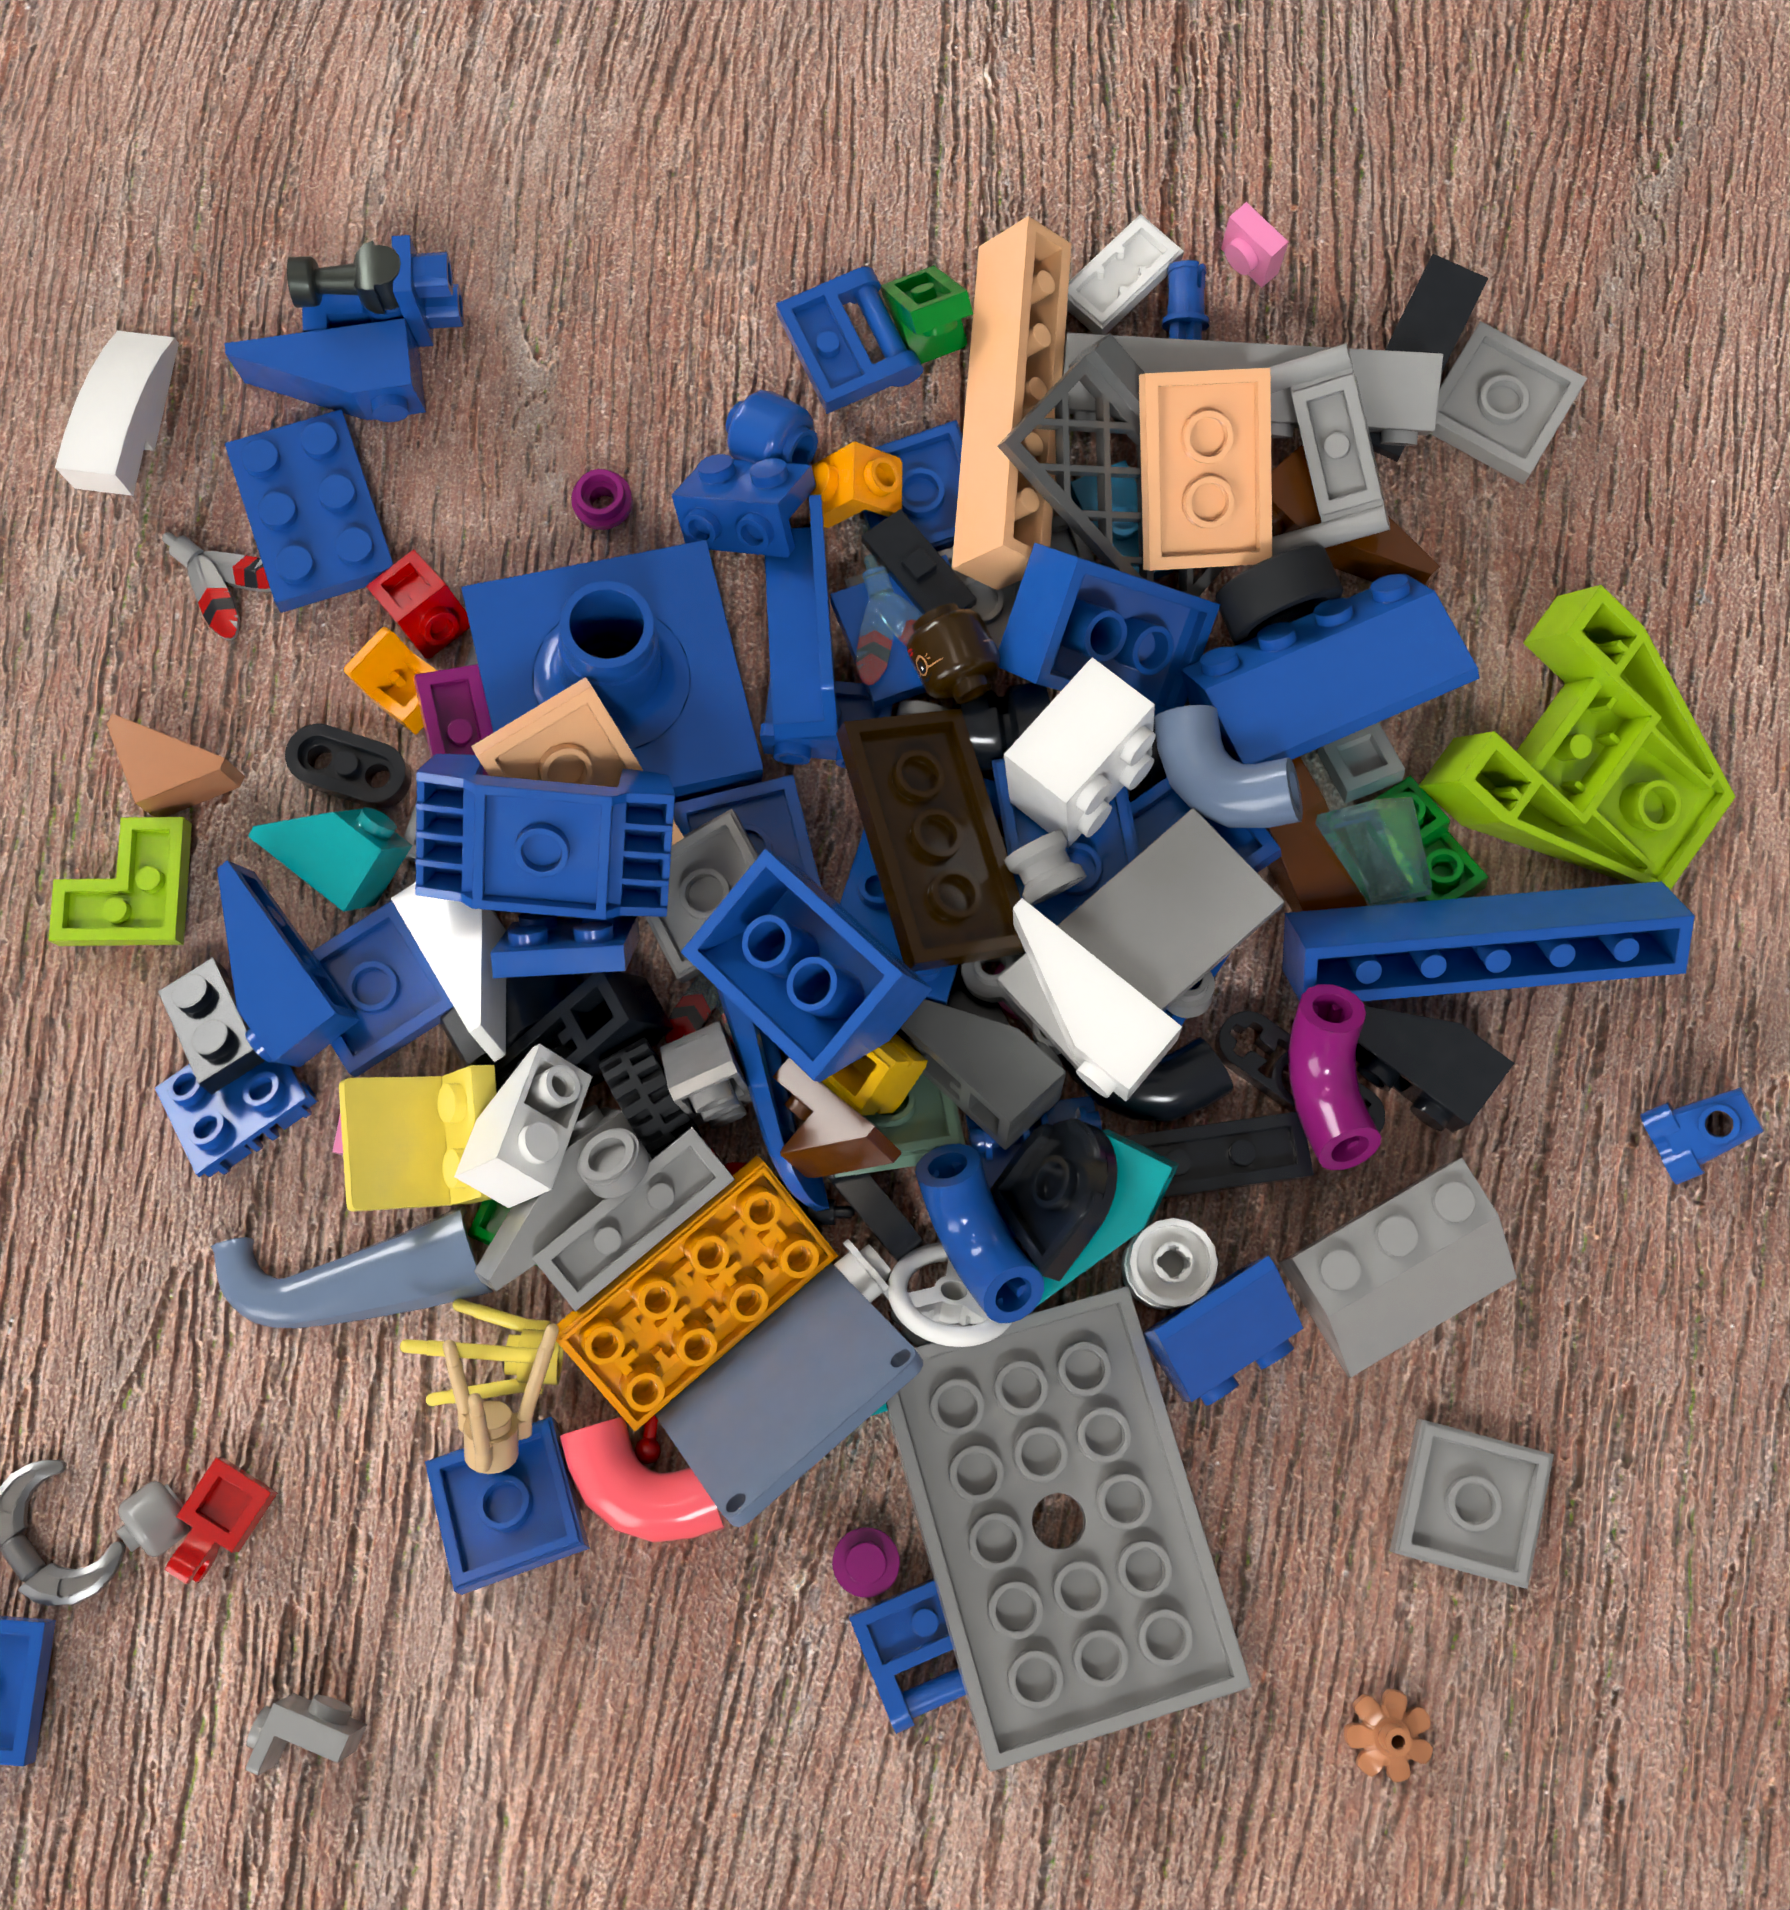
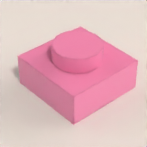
[1221,202,1288,288]

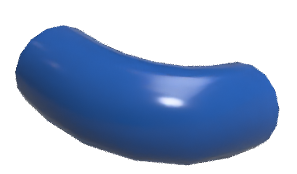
[915,1143,1044,1323]

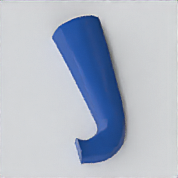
[716,987,829,1211]

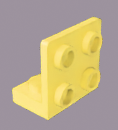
[339,1065,497,1212]

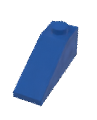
[224,318,426,422]
[217,860,360,1067]

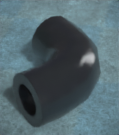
[1057,1037,1234,1121]

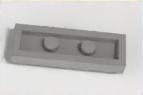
[532,1127,735,1312]

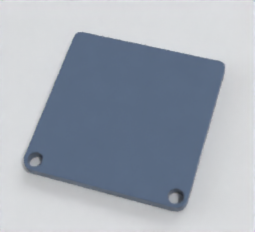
[655,1263,923,1527]

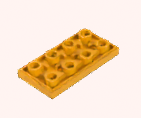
[556,1156,838,1431]

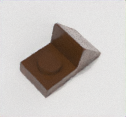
[772,1057,902,1178]

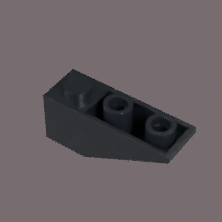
[1356,1006,1515,1133]

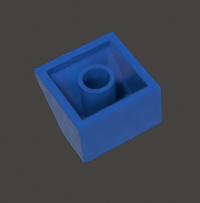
[1143,1256,1304,1406]

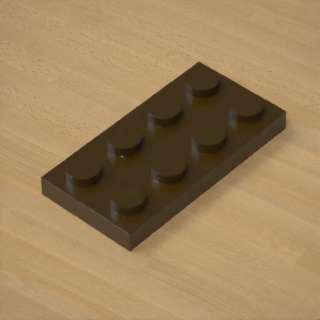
[836,708,1026,972]

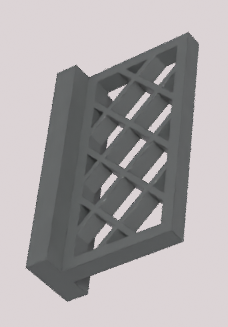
[997,334,1273,597]

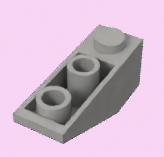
[660,1021,752,1129]

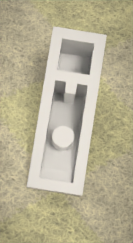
[391,882,506,1062]
[1013,898,1182,1101]

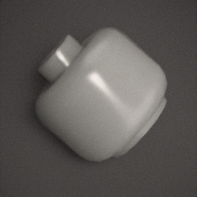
[116,1481,190,1557]

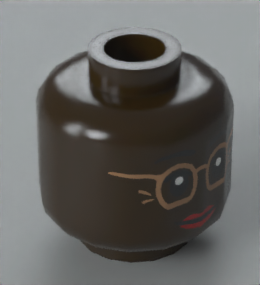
[907,603,1000,704]

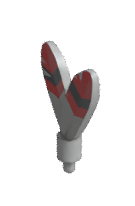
[162,532,271,641]

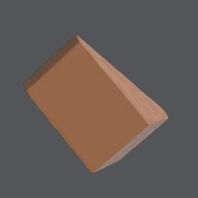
[106,713,245,817]

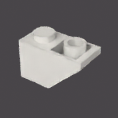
[454,1044,592,1208]

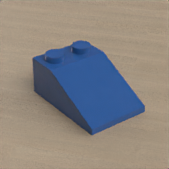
[998,543,1221,717]

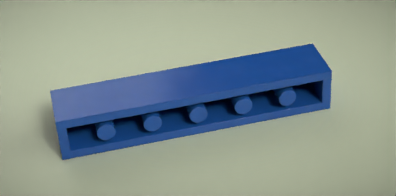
[1282,881,1695,1001]

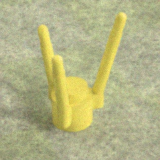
[400,1299,564,1406]

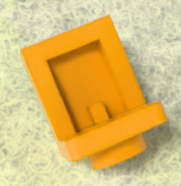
[809,441,903,528]
[344,627,438,735]

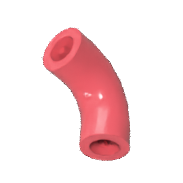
[559,1417,725,1543]

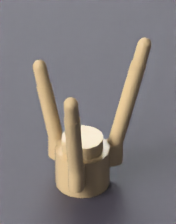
[443,1323,559,1474]

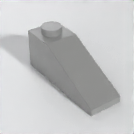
[474,1105,652,1291]

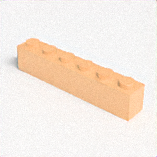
[952,216,1071,590]

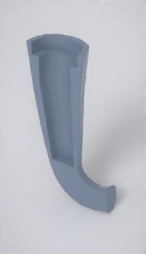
[210,1205,493,1328]

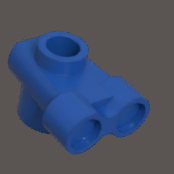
[1640,1087,1764,1185]

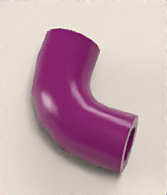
[1288,984,1381,1170]

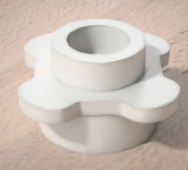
[834,1239,892,1303]

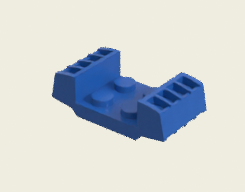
[415,754,675,920]

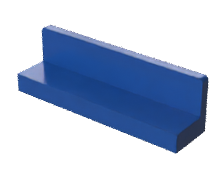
[765,494,838,740]

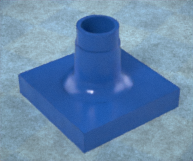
[461,540,763,803]

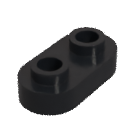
[285,724,411,809]

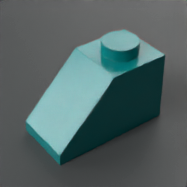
[248,807,413,912]

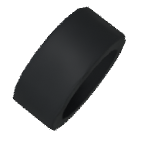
[1215,545,1343,644]

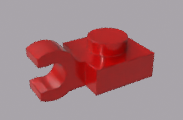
[164,1457,278,1584]

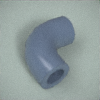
[1154,705,1303,828]

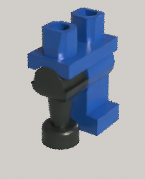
[287,235,464,347]

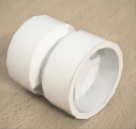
[1121,1218,1218,1310]

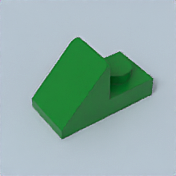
[881,265,973,364]

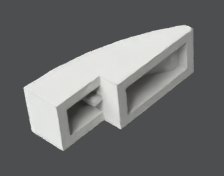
[55,330,179,496]

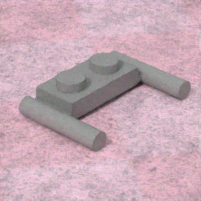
[1268,343,1390,557]

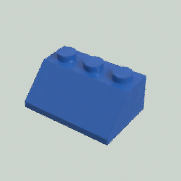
[681,848,932,1083]

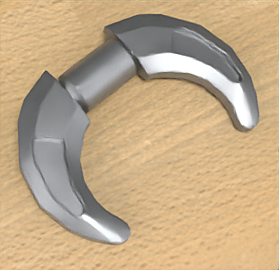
[0,1460,125,1606]

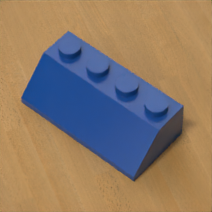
[1181,574,1480,764]

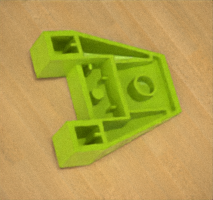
[1419,585,1736,890]

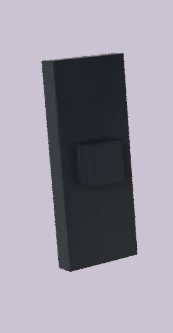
[861,509,977,615]

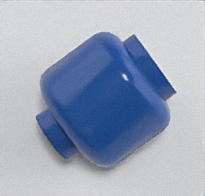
[726,390,818,465]

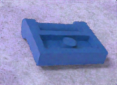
[776,266,924,414]
[849,1578,966,1734]

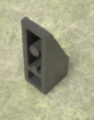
[896,999,1066,1150]

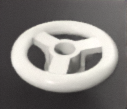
[887,1242,1012,1347]

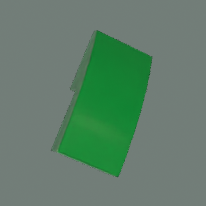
[1359,775,1489,902]

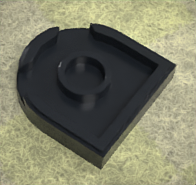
[990,1118,1118,1282]

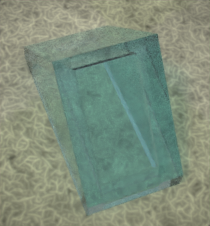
[1315,797,1432,906]

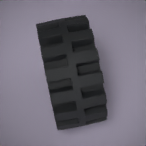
[599,1037,702,1159]

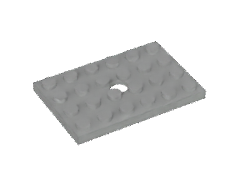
[886,1286,1252,1772]

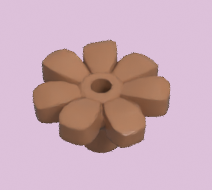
[1344,1689,1433,1782]

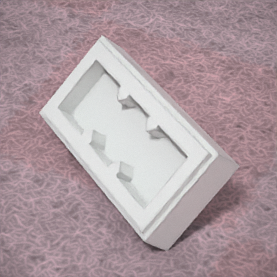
[1067,214,1184,335]

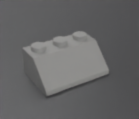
[1279,1158,1517,1378]

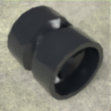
[956,682,1050,772]

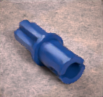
[1162,260,1210,340]

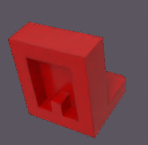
[366,549,470,659]

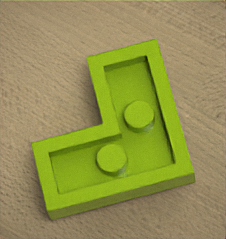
[48,817,192,946]

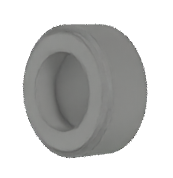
[577,1128,649,1198]

